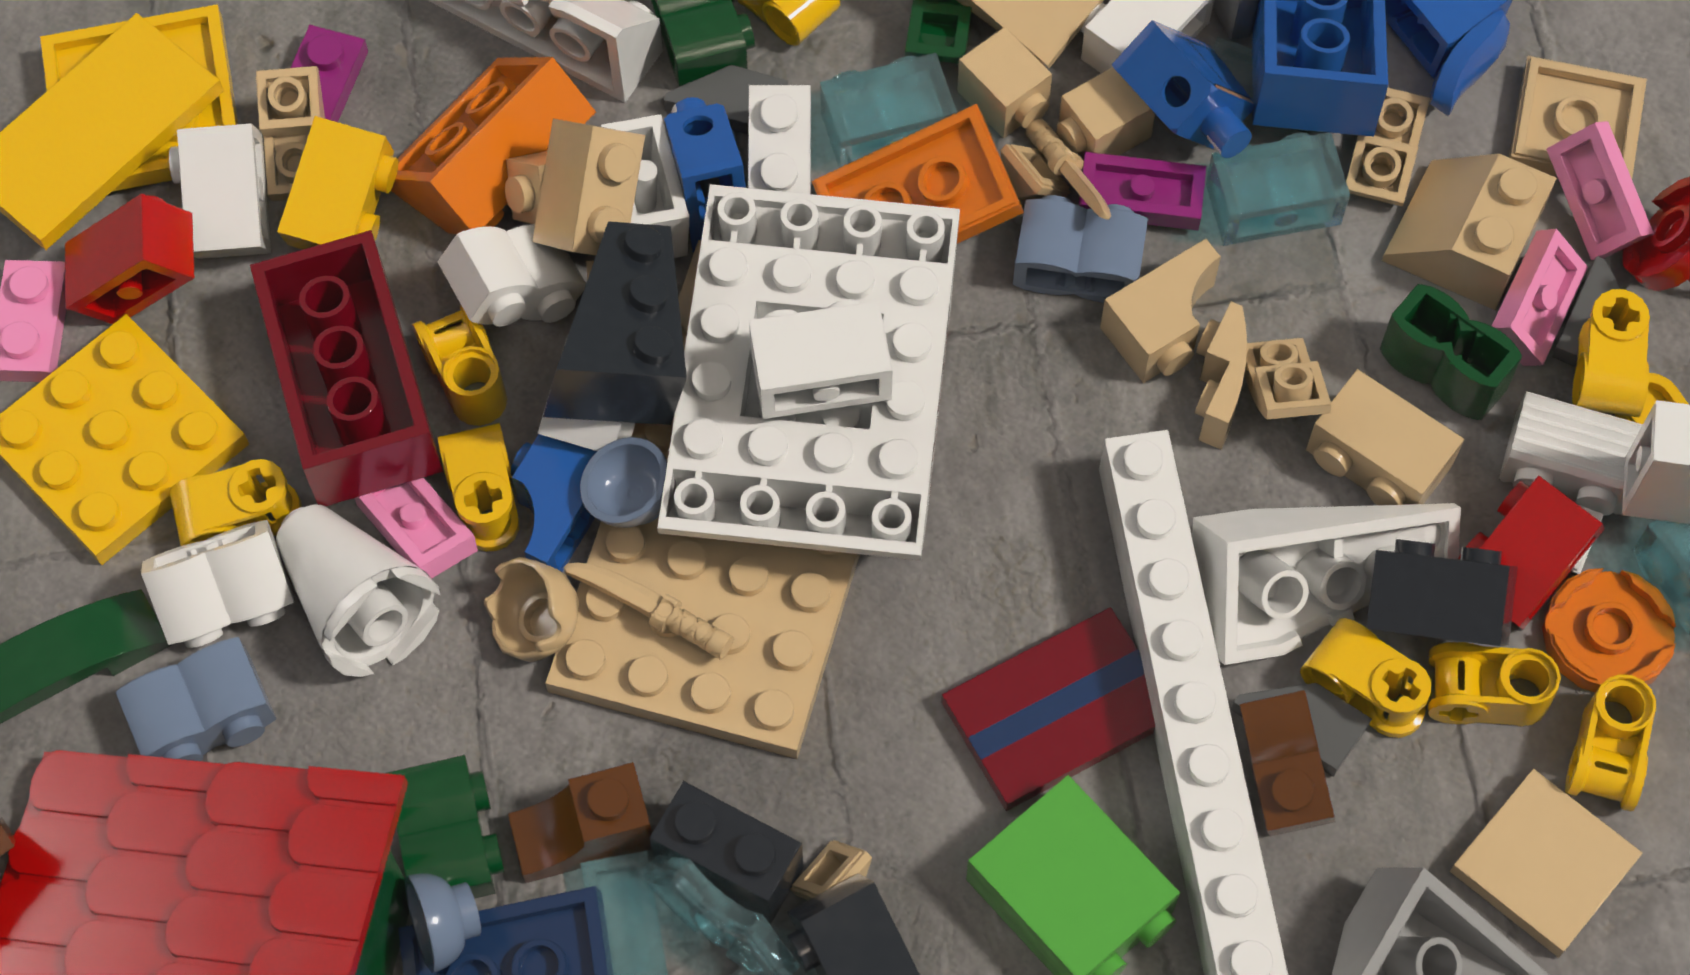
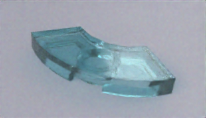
[641,856,800,975]

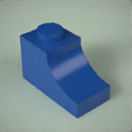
[510,434,598,572]

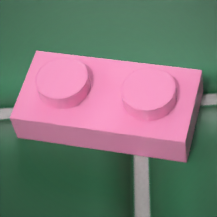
[1546,121,1654,260]
[1492,229,1588,366]
[0,260,66,382]
[355,478,478,578]

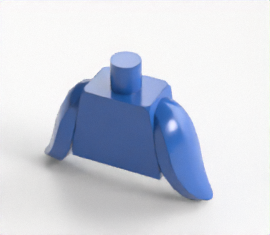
[1385,0,1513,116]

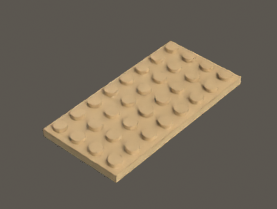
[545,240,860,759]

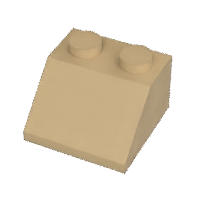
[1382,154,1557,310]

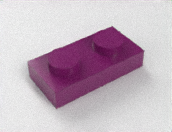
[290,24,368,122]
[1079,152,1206,231]

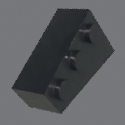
[543,221,687,425]

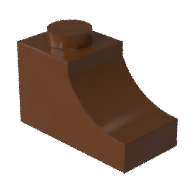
[1240,690,1336,836]
[508,762,652,883]

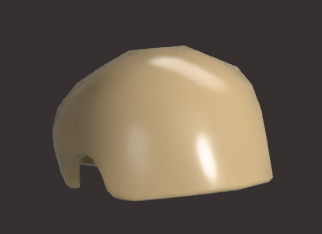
[484,557,579,662]

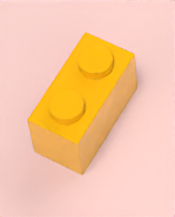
[277,116,399,249]

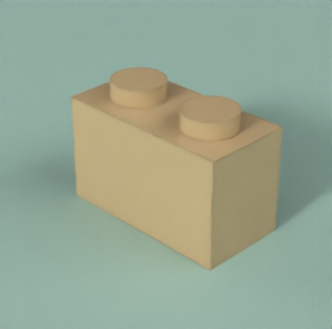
[532,118,645,255]
[1306,369,1464,505]

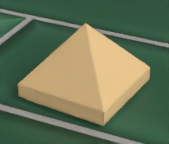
[1000,144,1070,200]
[790,840,872,900]

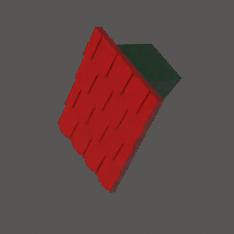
[0,750,409,975]

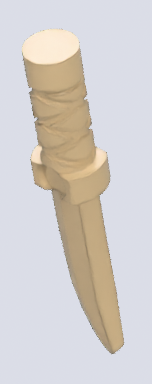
[1026,119,1111,220]
[564,562,734,660]

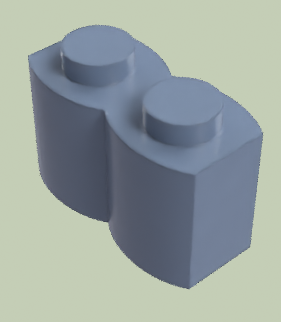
[1013,195,1148,303]
[116,637,277,761]

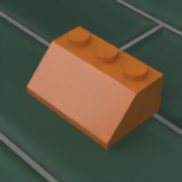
[391,57,596,234]

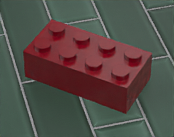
[250,230,443,507]

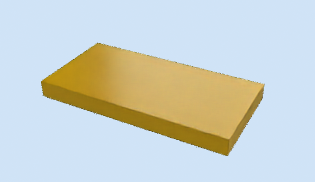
[0,13,224,250]

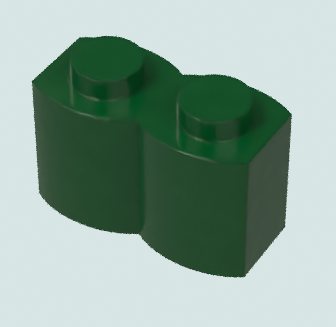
[650,0,755,86]
[1380,284,1522,420]
[386,755,505,899]

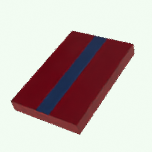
[941,607,1155,811]

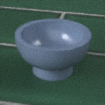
[580,437,667,528]
[405,873,481,973]

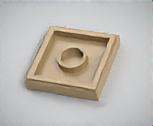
[1509,56,1647,179]
[1450,768,1643,958]

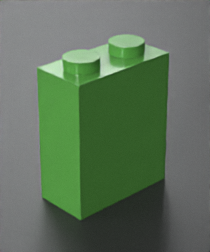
[966,775,1180,975]

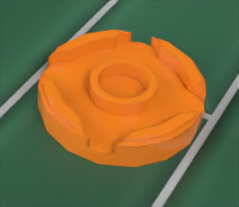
[1542,568,1676,692]

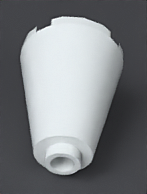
[276,504,440,677]

